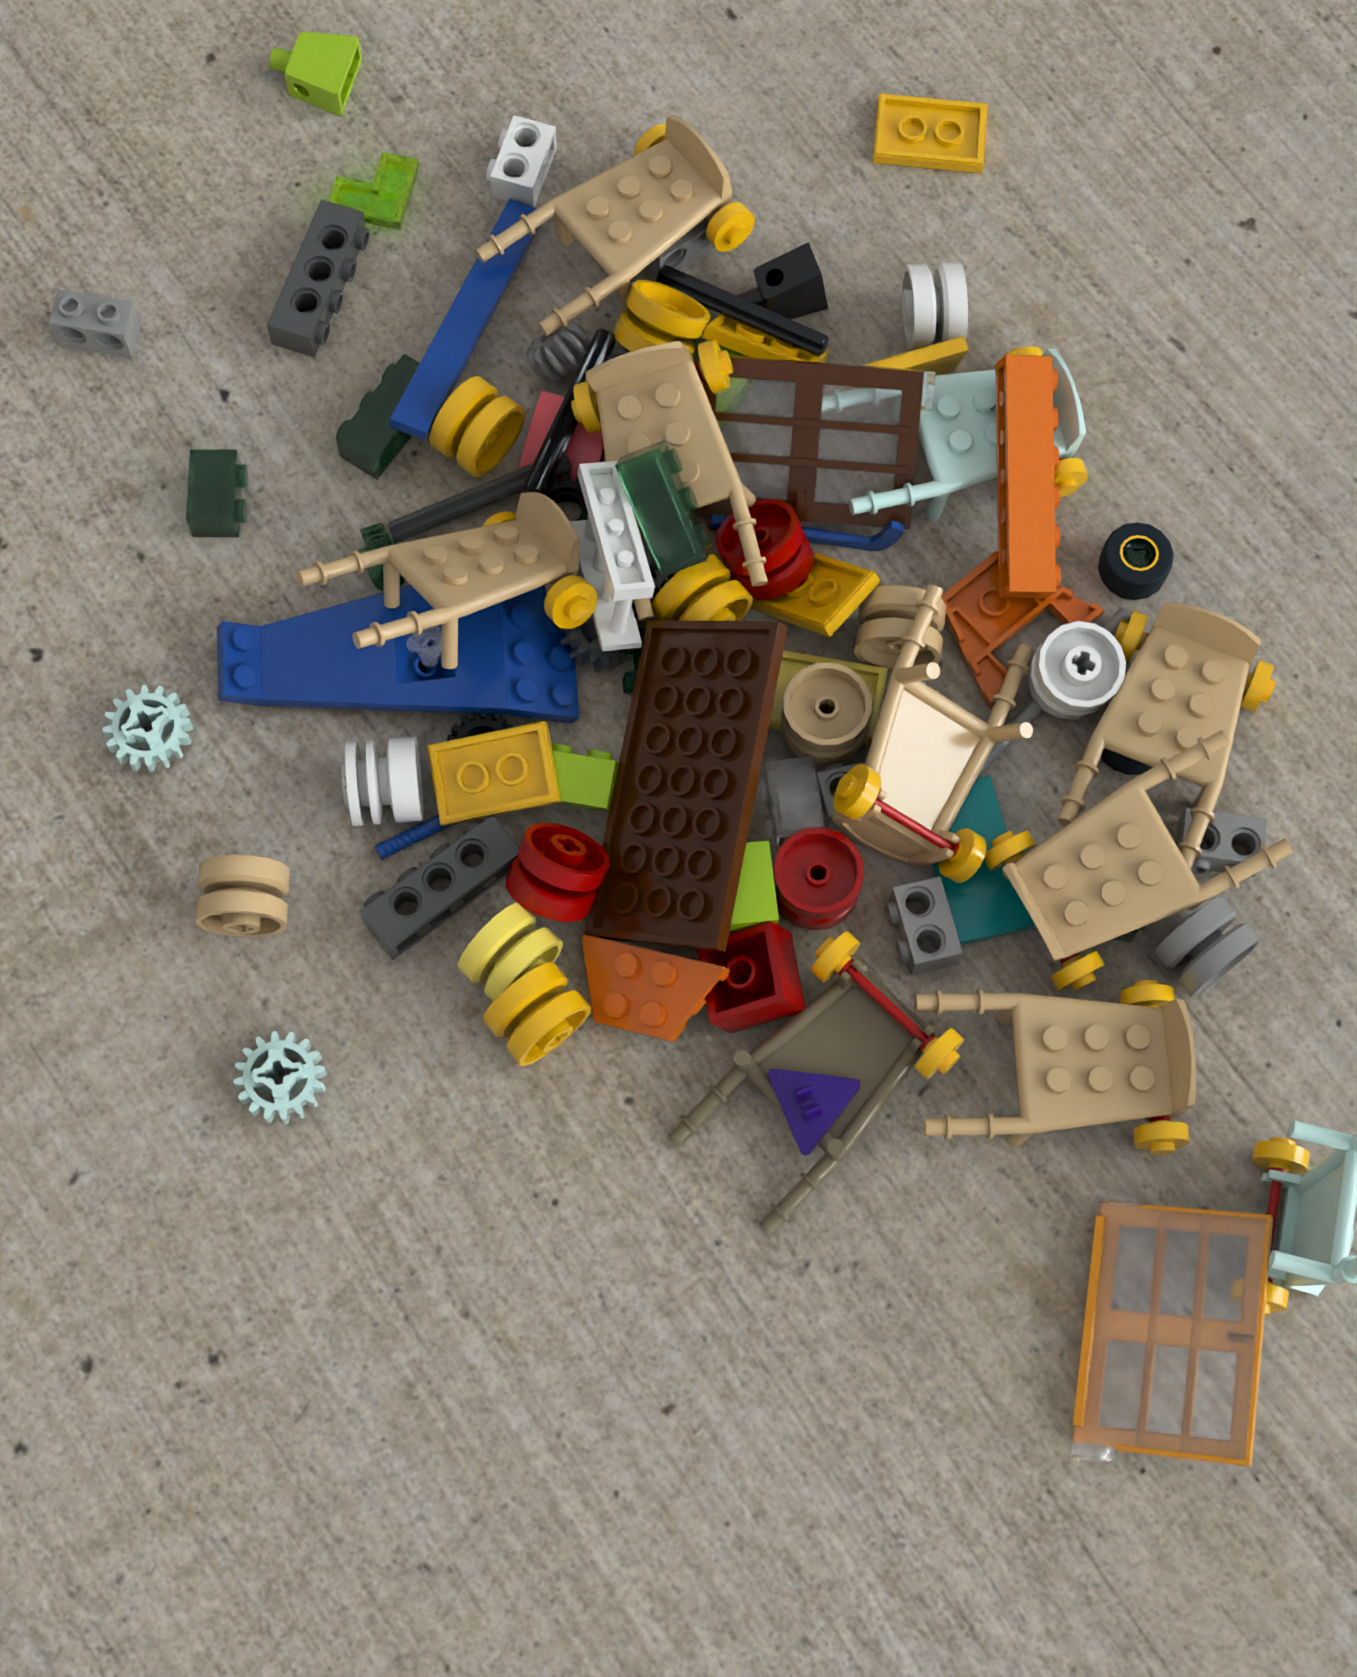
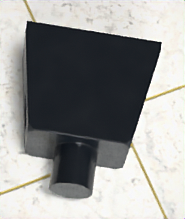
[737,243,828,319]

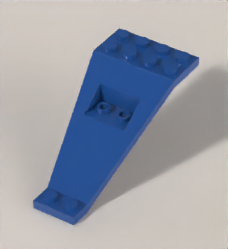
[217,585,579,723]

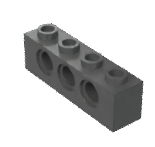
[267,199,370,357]
[360,815,518,960]

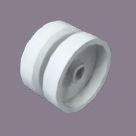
[902,261,968,350]
[1027,621,1126,720]

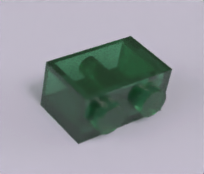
[186,449,248,537]

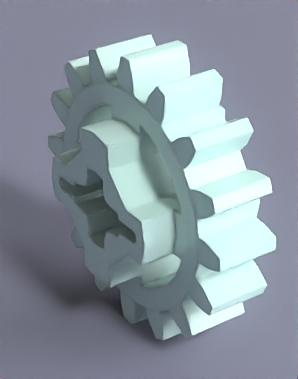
[102,685,193,773]
[233,1031,327,1124]

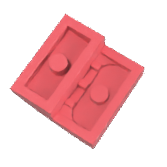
[519,390,604,481]

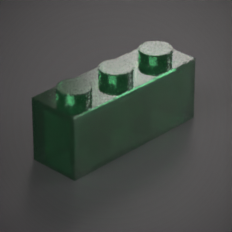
[336,354,420,480]
[615,440,713,577]

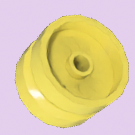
[457,902,563,1002]

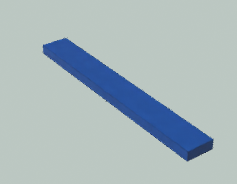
[390,198,540,441]

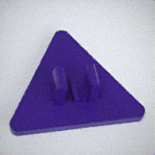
[768,1069,860,1156]

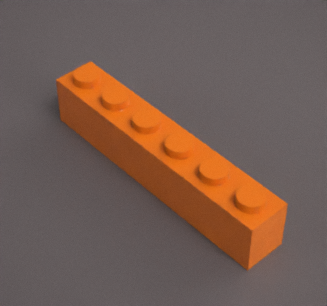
[995,354,1061,599]

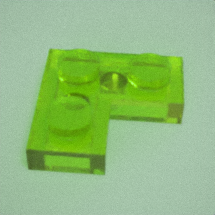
[329,152,419,230]

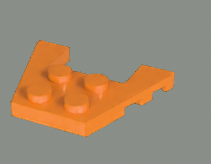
[941,551,1104,709]

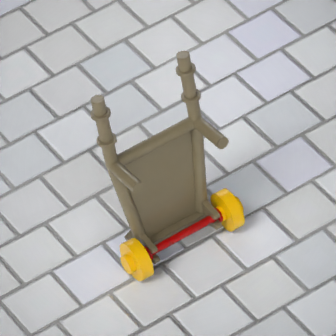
[668,931,965,1235]

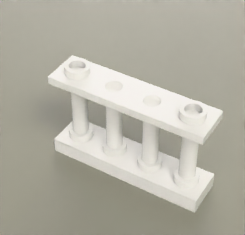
[570,461,655,651]

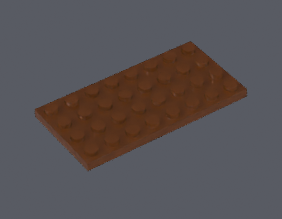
[585,620,788,952]

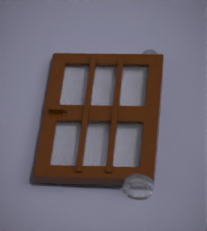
[692,356,936,530]

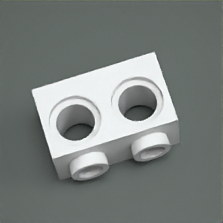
[486,115,557,208]

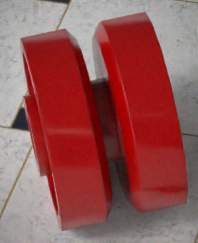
[715,499,814,600]
[506,822,610,922]
[773,827,864,930]

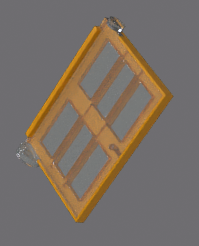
[1072,1192,1273,1467]

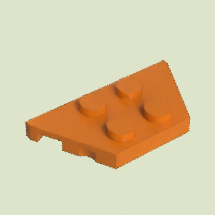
[582,934,730,1042]

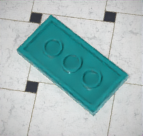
[931,775,1035,945]

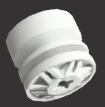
[342,736,424,826]

